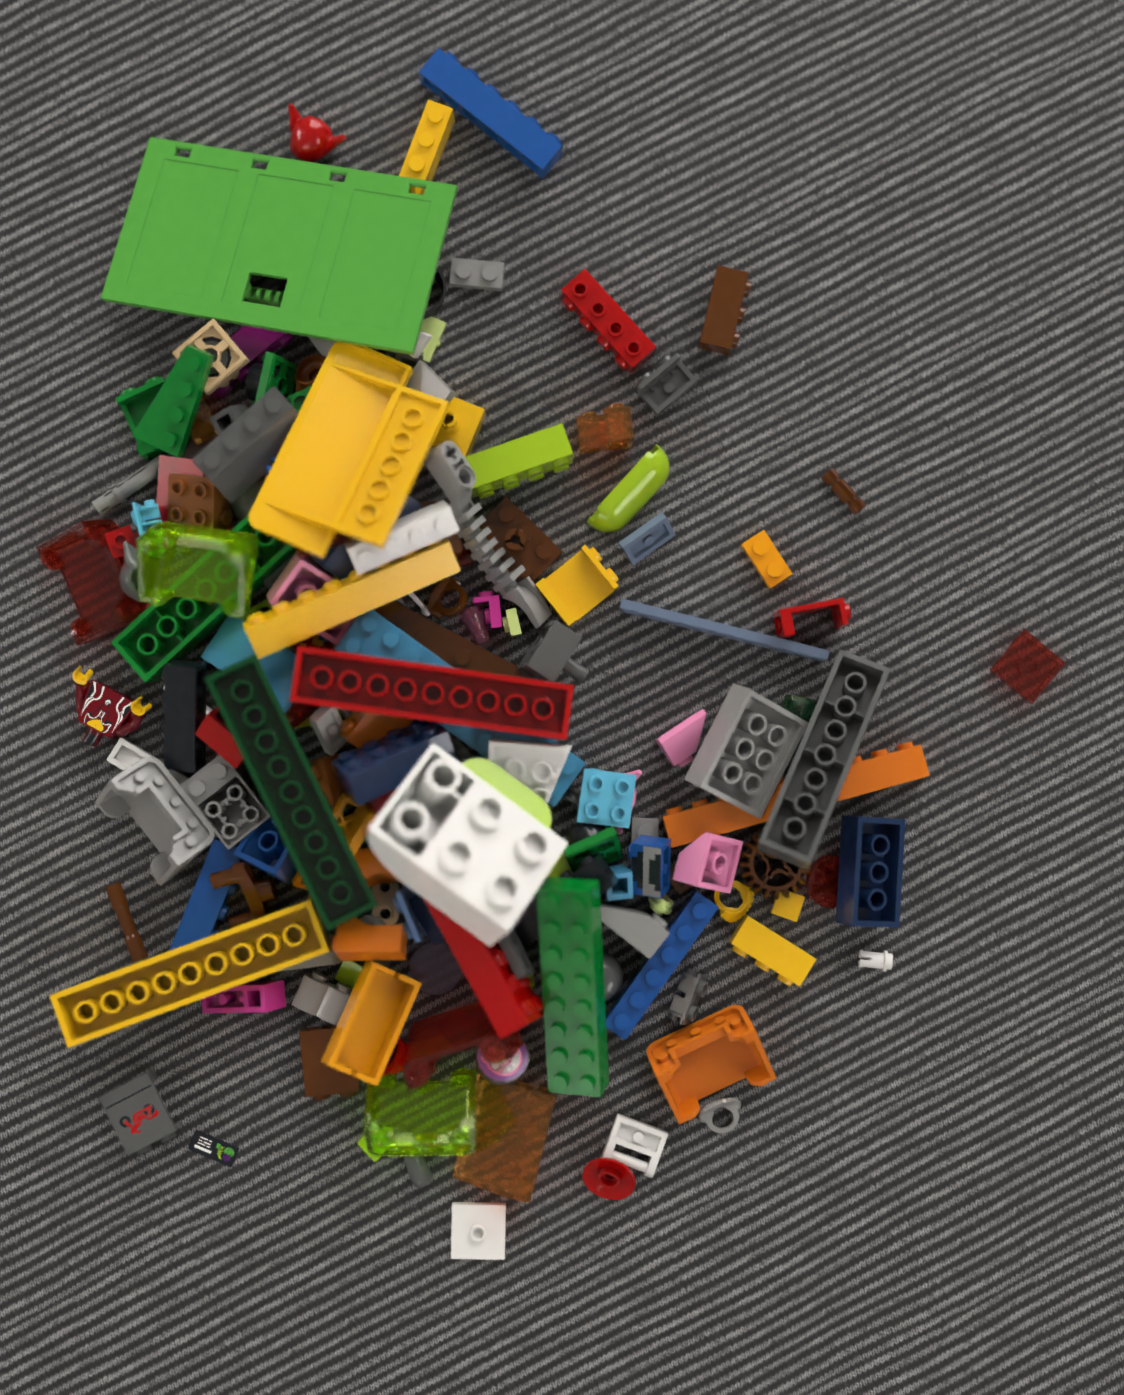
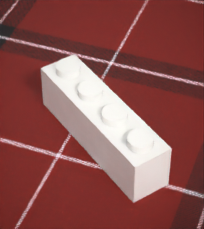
[343,500,460,575]

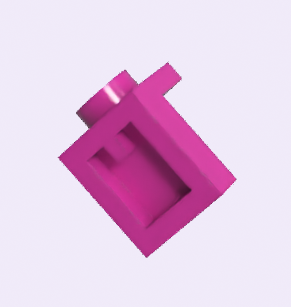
[473,591,503,630]

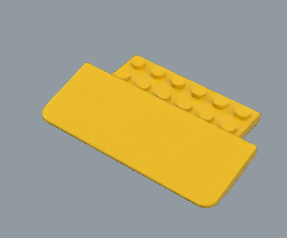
[249,342,450,559]

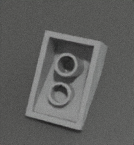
[600,902,670,959]

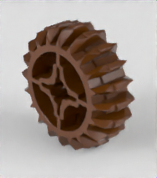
[738,829,810,900]

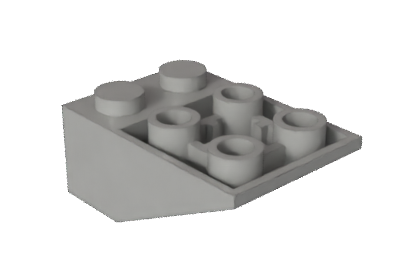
[180,755,271,850]

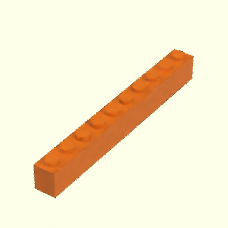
[661,741,930,848]

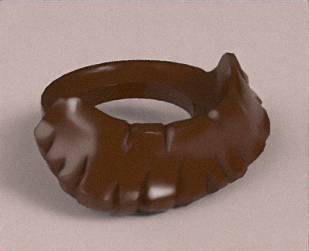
[427,577,468,619]

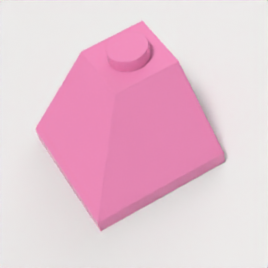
[655,709,706,768]
[673,832,743,893]

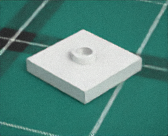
[451,1202,506,1260]

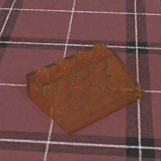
[452,1071,556,1203]

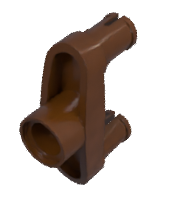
[210,861,278,928]

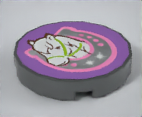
[476,1031,530,1085]

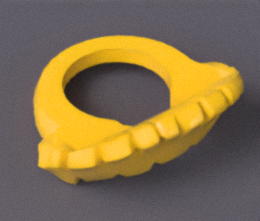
[714,880,755,923]

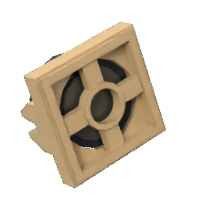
[172,318,249,396]

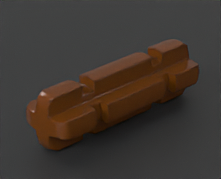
[822,468,865,514]

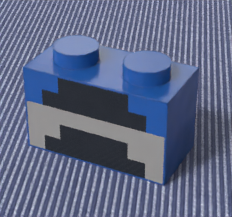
[628,835,671,899]

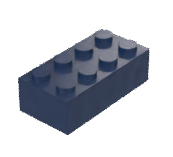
[331,720,457,806]
[836,815,906,928]

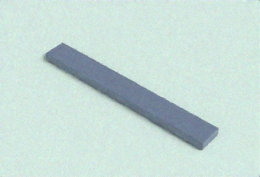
[619,599,830,662]

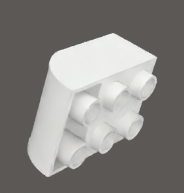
[367,743,568,947]

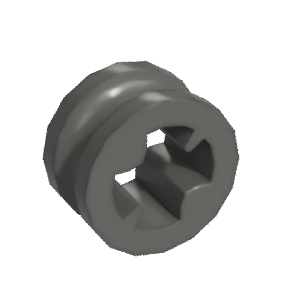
[563,786,581,805]

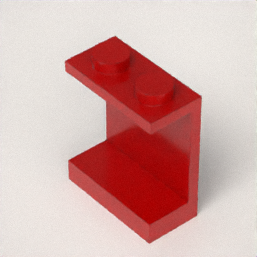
[773,598,851,639]

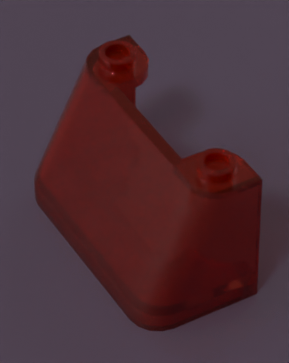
[36,519,152,645]
[403,1001,523,1090]

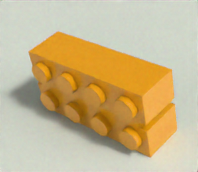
[321,961,422,1086]

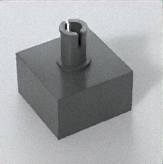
[517,620,589,684]

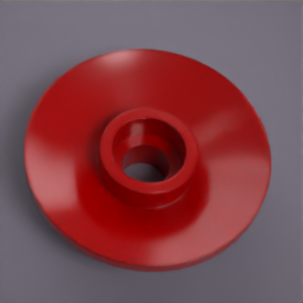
[582,1158,636,1200]

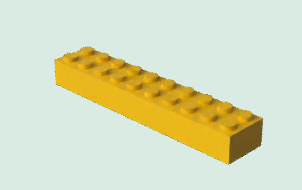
[50,899,332,1048]

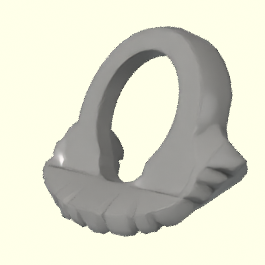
[698,1098,741,1133]

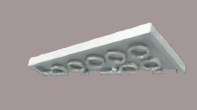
[488,739,572,805]

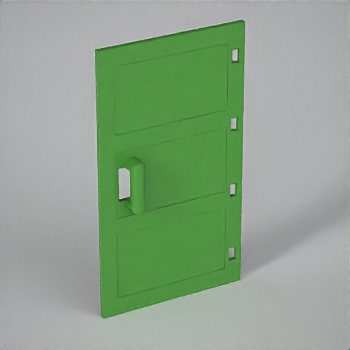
[101,137,458,355]

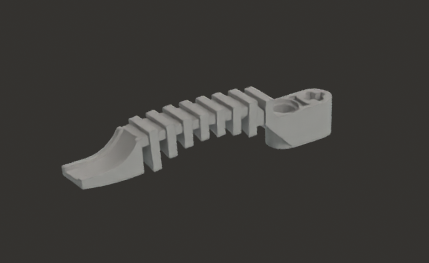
[425,441,552,628]

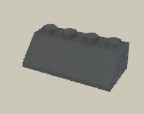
[192,386,298,504]

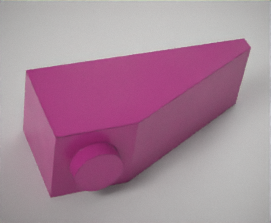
[201,980,286,1013]

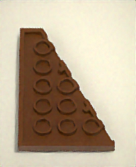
[373,601,529,679]

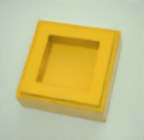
[770,891,805,922]

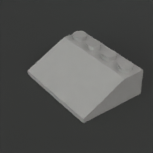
[684,683,809,819]

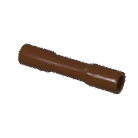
[105,882,148,962]

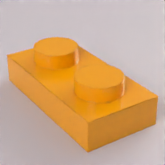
[741,530,793,589]

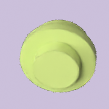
[648,894,674,915]

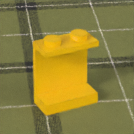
[535,545,619,628]

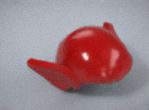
[288,103,346,163]

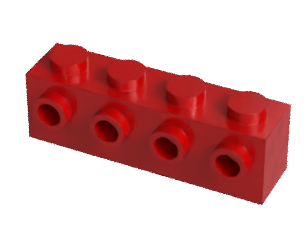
[561,269,656,374]

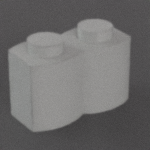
[291,971,352,1026]

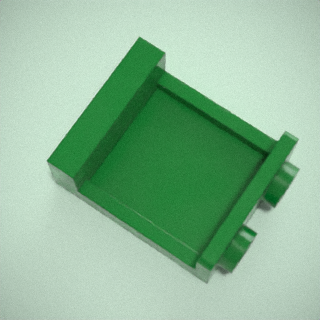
[115,376,193,461]

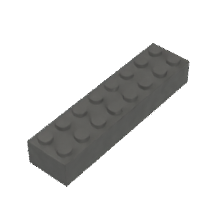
[757,649,891,870]

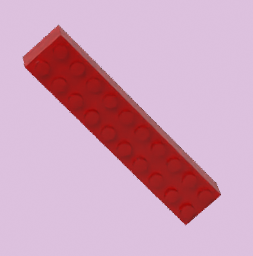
[290,646,574,741]
[369,787,544,1039]

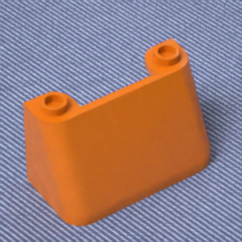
[646,1005,777,1124]

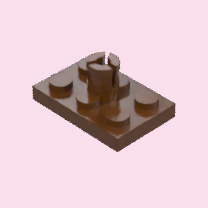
[479,497,563,582]

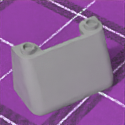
[95,757,215,886]

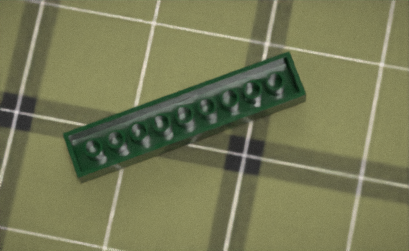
[204,654,378,930]

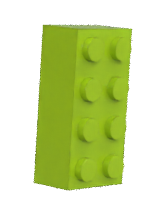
[465,423,573,499]

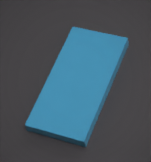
[201,612,296,713]

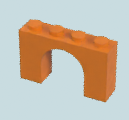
[332,848,407,961]

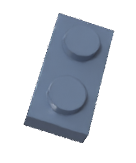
[619,512,676,565]

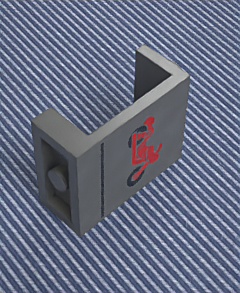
[98,1068,182,1156]

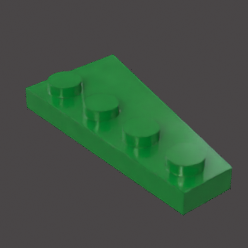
[132,345,215,457]

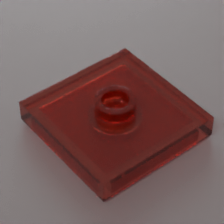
[989,629,1066,704]

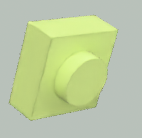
[502,608,522,638]

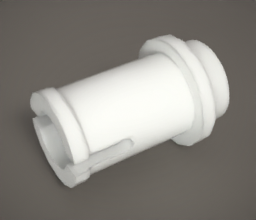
[858,950,893,972]

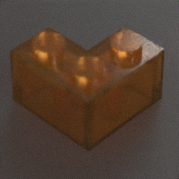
[576,403,634,454]

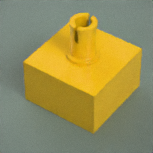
[430,397,486,457]

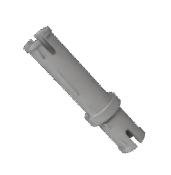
[92,456,159,516]

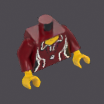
[72,666,152,747]

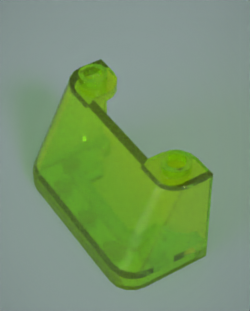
[137,522,258,618]
[364,1068,476,1156]

